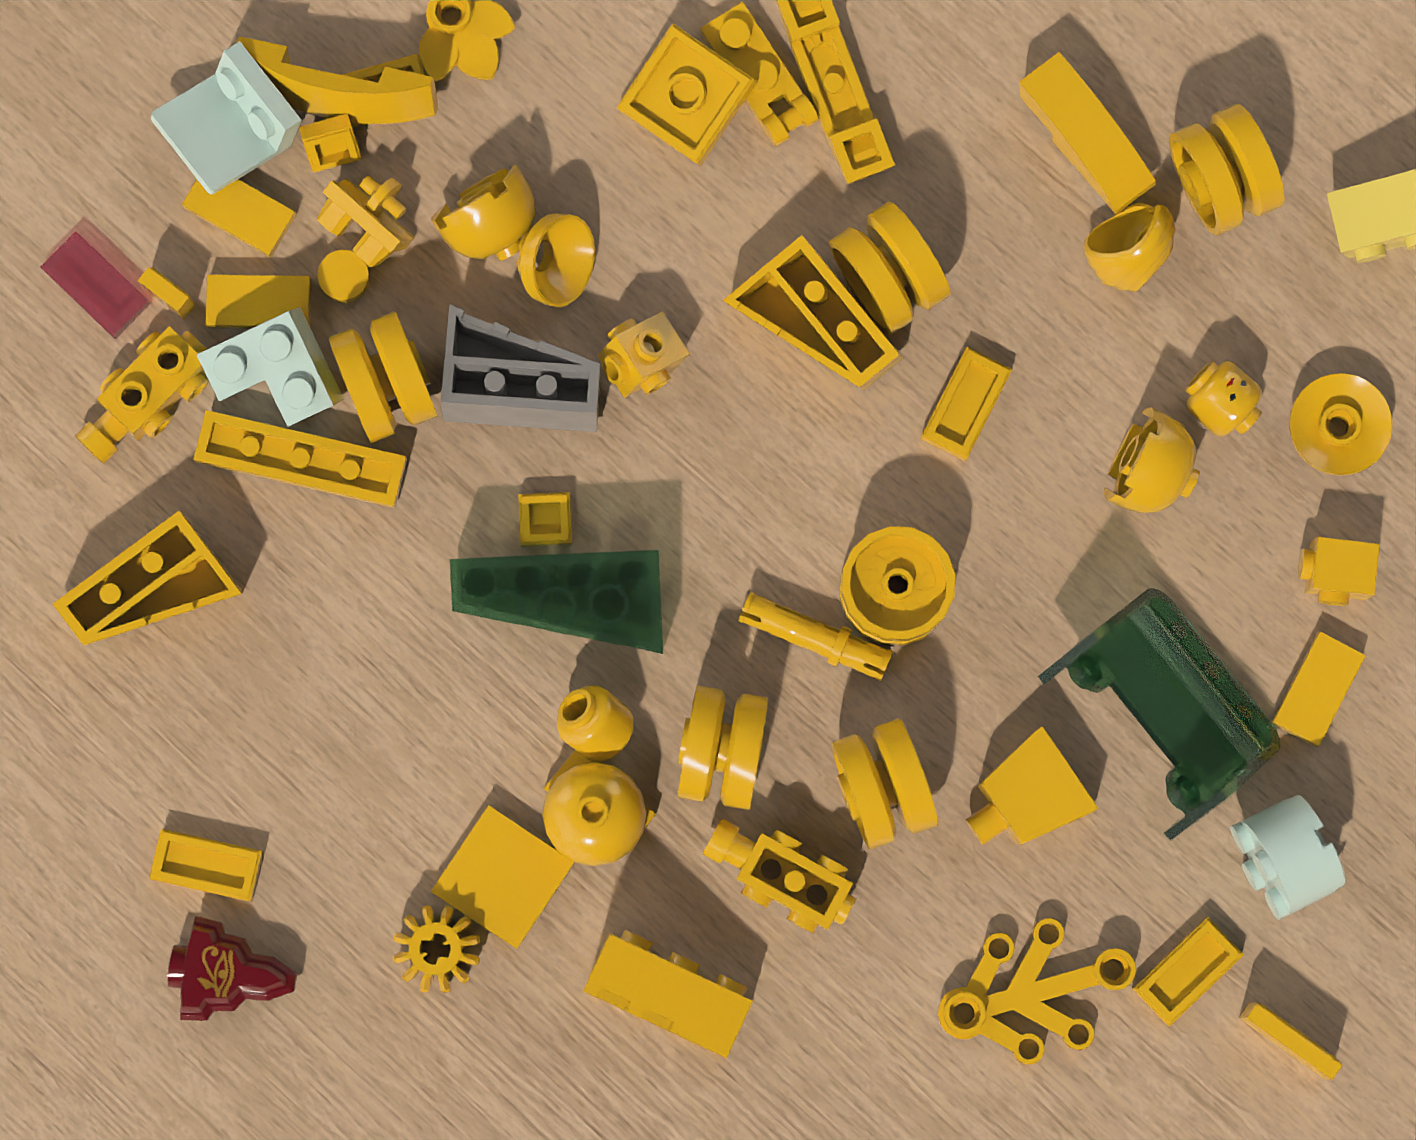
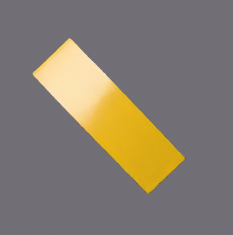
[1019,52,1156,214]

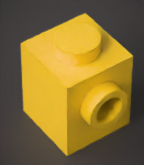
[1298,537,1380,606]

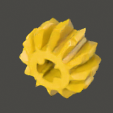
[393,905,481,993]

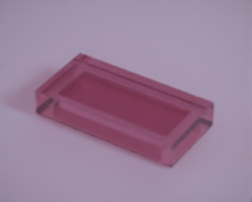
[40,231,151,340]

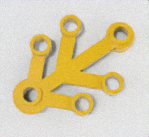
[938,918,1136,1065]

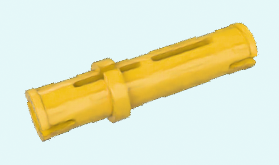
[738,591,894,682]

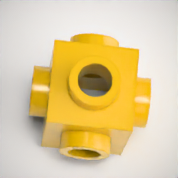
[597,311,690,398]

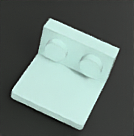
[151,41,302,194]

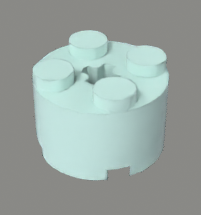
[1230,795,1346,920]

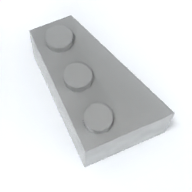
[441,304,601,432]

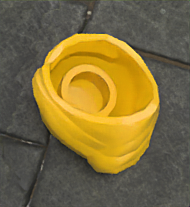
[1084,203,1176,292]

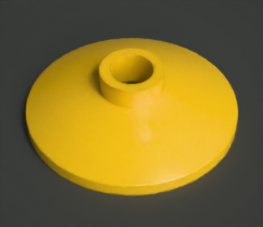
[1289,373,1393,476]

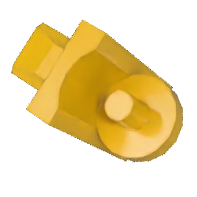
[317,175,415,267]

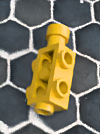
[74,326,209,465]
[702,818,857,934]

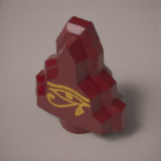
[167,916,297,1021]

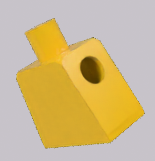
[965,726,1098,846]

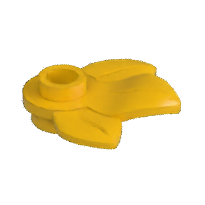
[419,0,515,82]

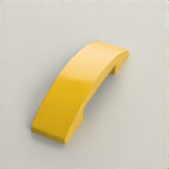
[776,0,895,185]
[236,36,438,124]

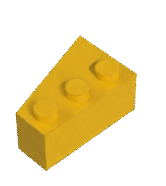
[52,510,243,646]
[582,930,753,1059]

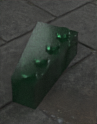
[450,549,663,654]

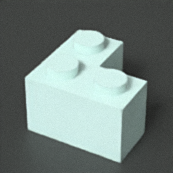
[197,307,344,427]

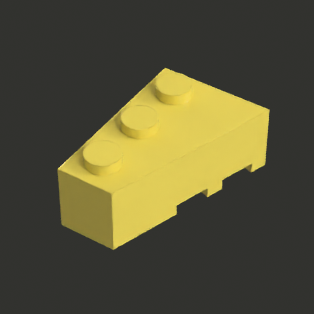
[1327,169,1416,263]

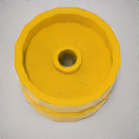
[1169,104,1285,236]
[828,201,951,336]
[328,311,438,443]
[839,526,956,646]
[677,685,769,810]
[830,718,939,850]

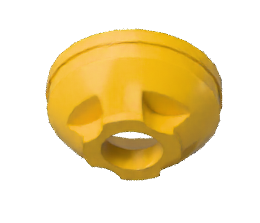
[516,213,595,307]

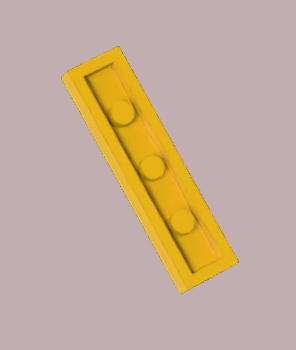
[193,410,407,508]

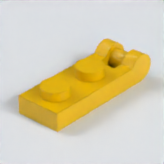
[700,1,819,147]

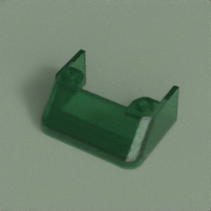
[1038,588,1280,841]

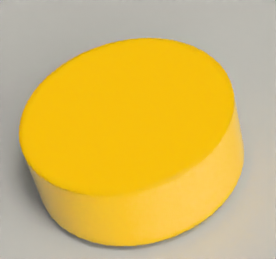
[317,250,370,303]

